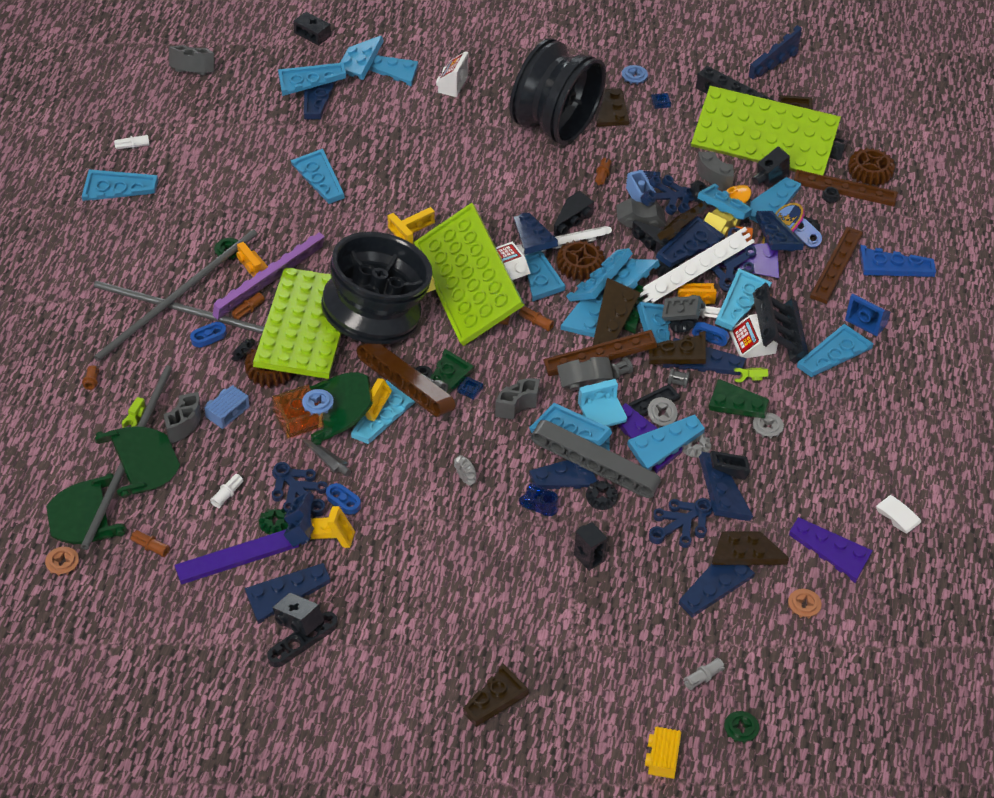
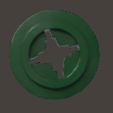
[214,238,239,261]
[259,506,289,535]
[724,711,759,744]

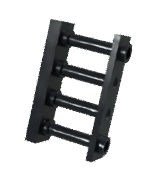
[753,282,808,364]

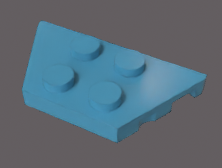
[340,36,384,80]

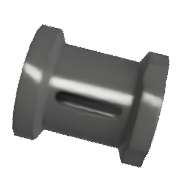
[610,357,633,380]
[668,368,690,388]

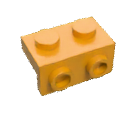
[236,242,268,277]
[677,283,717,304]

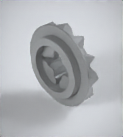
[647,397,678,427]
[753,412,784,439]
[682,433,711,458]
[454,455,476,486]

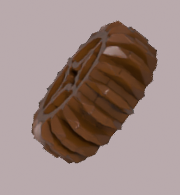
[848,147,895,187]
[556,239,605,282]
[244,345,294,388]

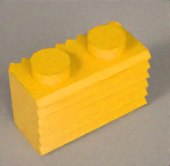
[645,726,681,779]

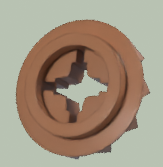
[45,547,79,576]
[788,589,822,619]

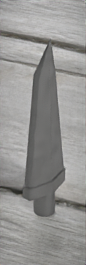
[301,438,351,477]

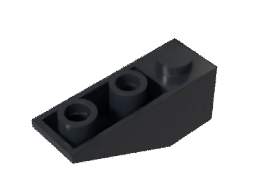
[554,191,594,237]
[632,220,675,255]

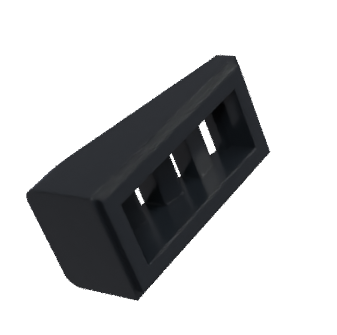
[710,451,750,480]

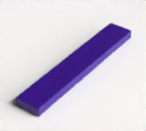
[174,530,299,585]

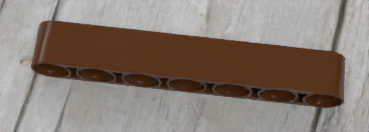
[357,343,455,417]

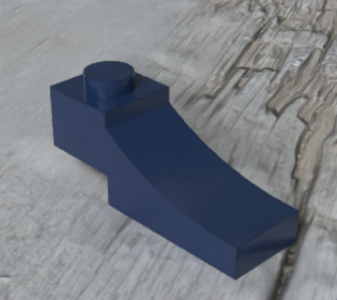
[284,490,314,547]

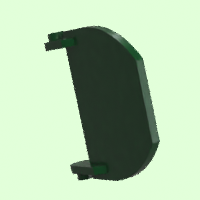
[305,372,373,445]
[95,426,180,498]
[46,473,126,544]

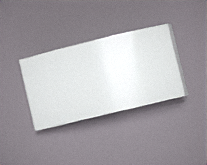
[876,495,921,534]

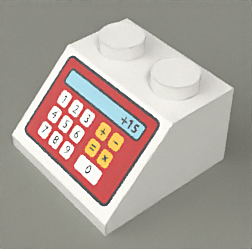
[436,52,468,97]
[496,241,531,280]
[729,314,778,358]

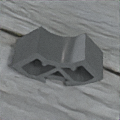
[169,45,214,75]
[696,152,734,190]
[616,198,666,228]
[557,357,614,391]
[495,378,540,420]
[163,392,201,443]

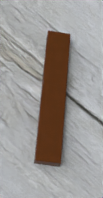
[793,169,898,207]
[810,227,863,304]
[543,330,657,376]

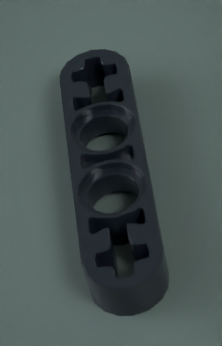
[267,612,338,667]

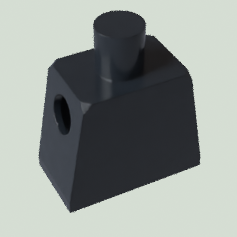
[752,146,790,188]

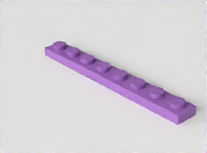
[213,232,325,320]

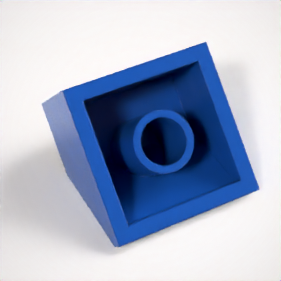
[845,294,891,336]

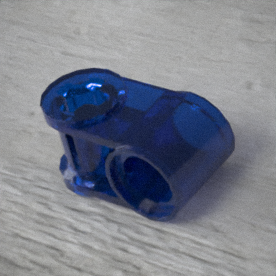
[519,483,558,516]

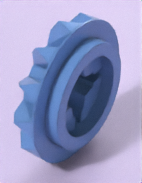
[622,65,648,85]
[302,389,334,416]

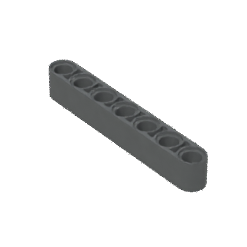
[531,420,661,498]

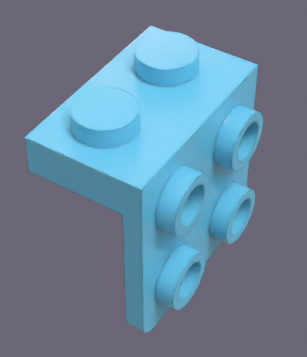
[578,379,627,427]

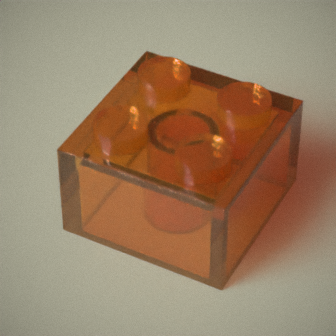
[272,385,324,439]

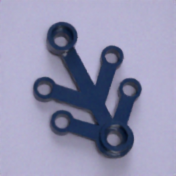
[640,175,694,215]
[709,227,756,292]
[271,462,328,517]
[649,498,713,548]

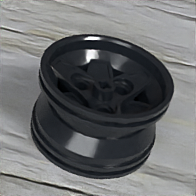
[509,38,606,146]
[321,231,432,344]

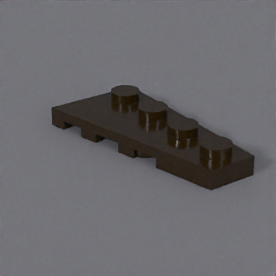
[657,201,708,241]
[592,278,641,346]

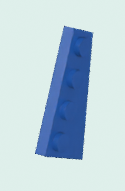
[859,245,936,277]

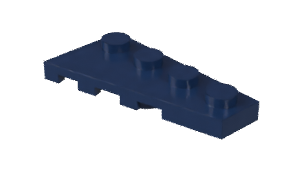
[749,25,802,79]
[304,81,336,119]
[755,211,804,252]
[655,216,725,268]
[663,338,746,375]
[699,452,753,521]
[245,563,331,624]
[679,564,755,618]

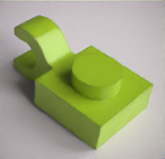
[734,367,768,382]
[122,397,146,428]

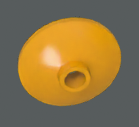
[725,185,752,203]

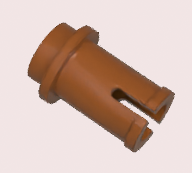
[82,365,99,390]

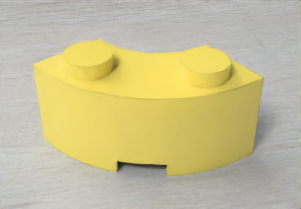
[704,208,741,237]

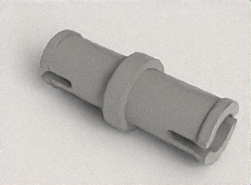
[683,658,725,690]

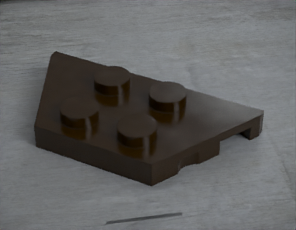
[712,531,789,565]

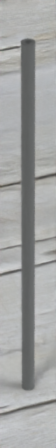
[94,229,257,362]
[94,281,264,334]
[81,365,173,550]

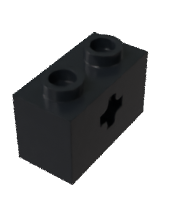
[293,12,331,46]
[574,522,607,571]
[272,593,324,636]

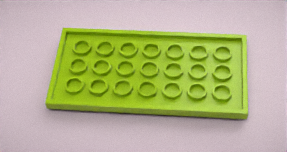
[691,86,841,176]
[414,203,525,346]
[253,267,342,379]

